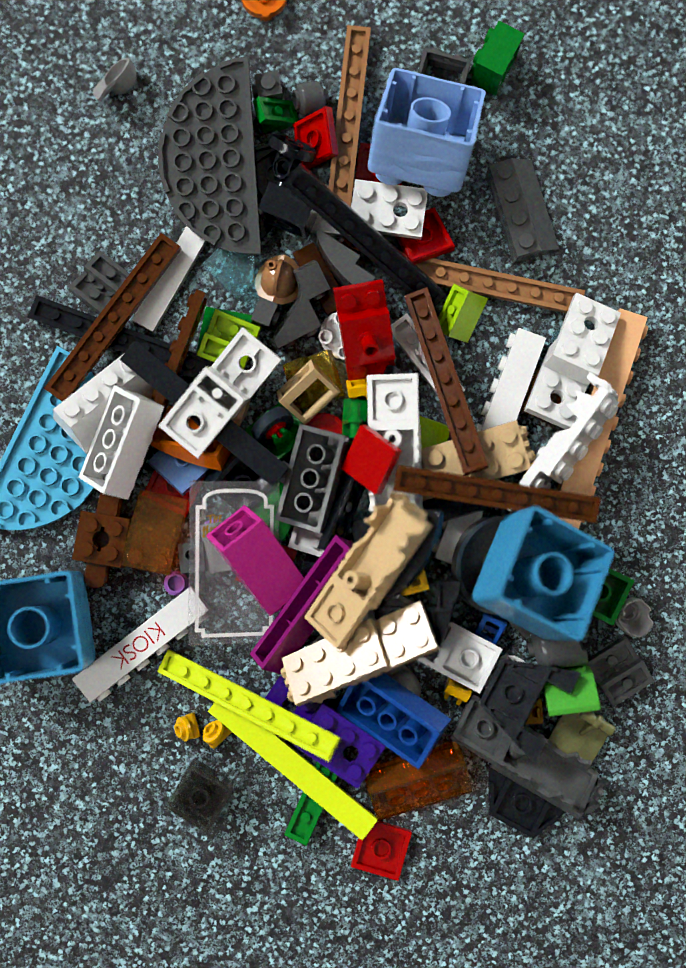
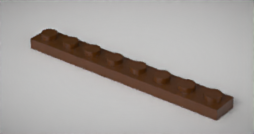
[44,233,182,402]
[404,287,489,475]
[137,289,210,477]
[393,464,601,523]

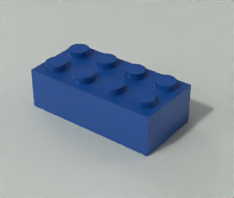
[336,672,451,769]

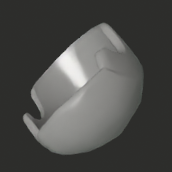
[615,597,653,638]

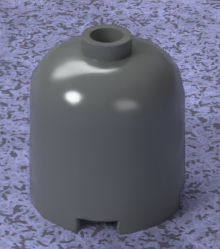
[527,634,589,669]

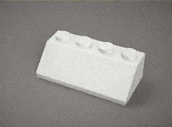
[53,355,154,454]

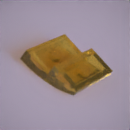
[283,350,344,410]

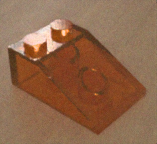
[121,490,189,575]

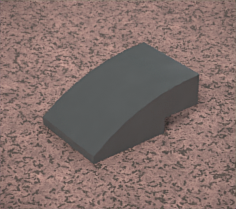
[316,229,376,286]

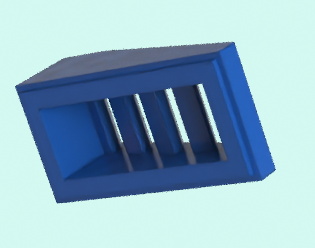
[474,612,508,645]

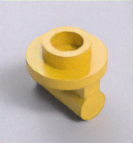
[174,712,201,741]
[203,720,232,749]

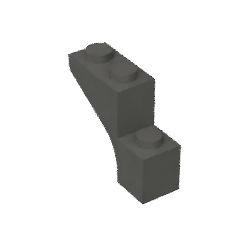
[272,260,330,349]

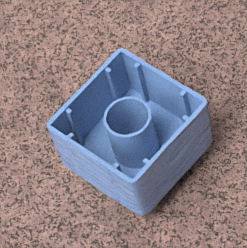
[368,68,486,197]

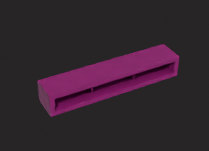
[250,535,354,674]

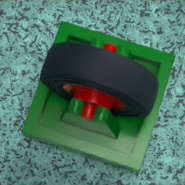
[245,402,302,462]

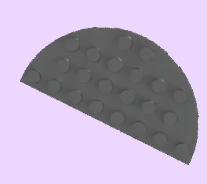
[158,56,262,255]

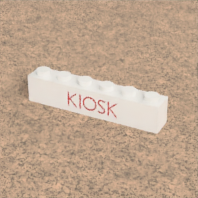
[72,586,211,703]

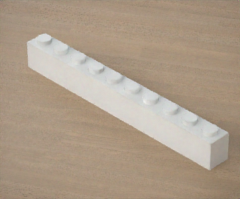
[432,328,546,564]

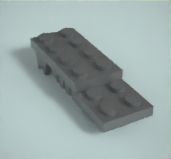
[449,694,609,819]

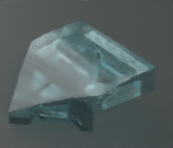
[202,248,256,299]

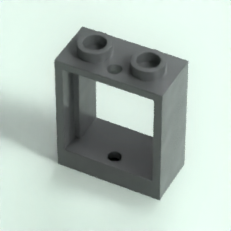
[418,47,471,85]

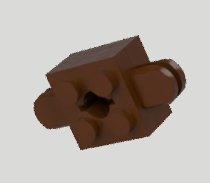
[72,493,135,588]

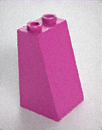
[206,505,304,616]

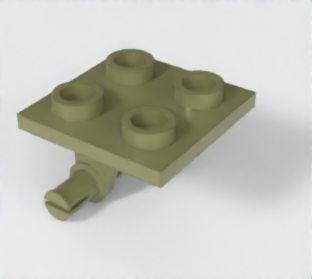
[547,711,616,766]

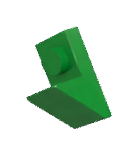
[253,96,299,134]

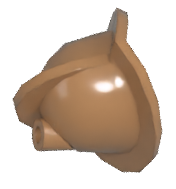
[255,255,299,305]

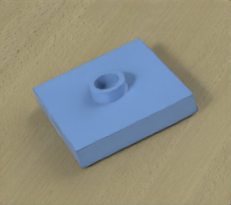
[148,450,211,496]

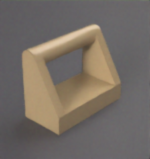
[276,359,341,425]

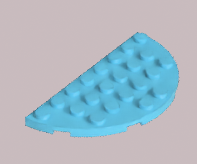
[0,346,95,530]

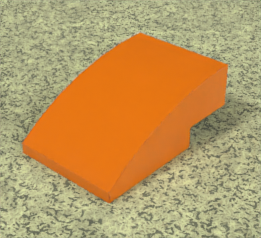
[150,406,236,471]

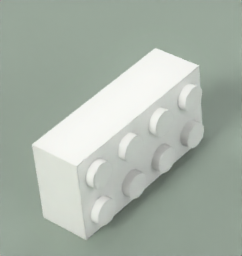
[79,385,164,500]

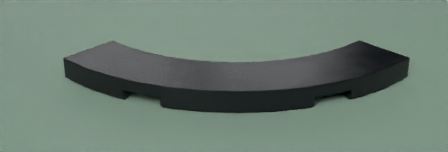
[380,510,444,604]

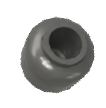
[292,81,329,115]

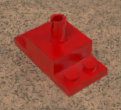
[333,279,396,381]

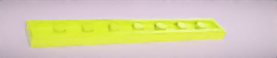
[157,649,341,762]
[208,702,378,840]

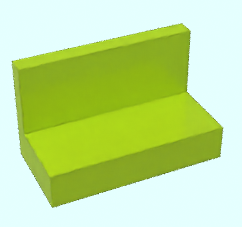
[438,284,488,343]

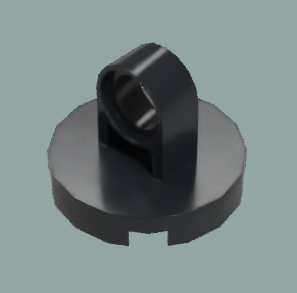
[268,132,316,180]

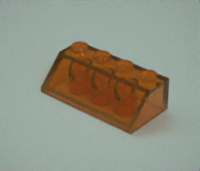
[365,742,472,821]

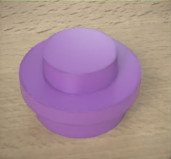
[164,571,189,596]

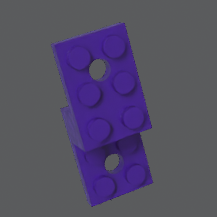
[265,675,386,789]

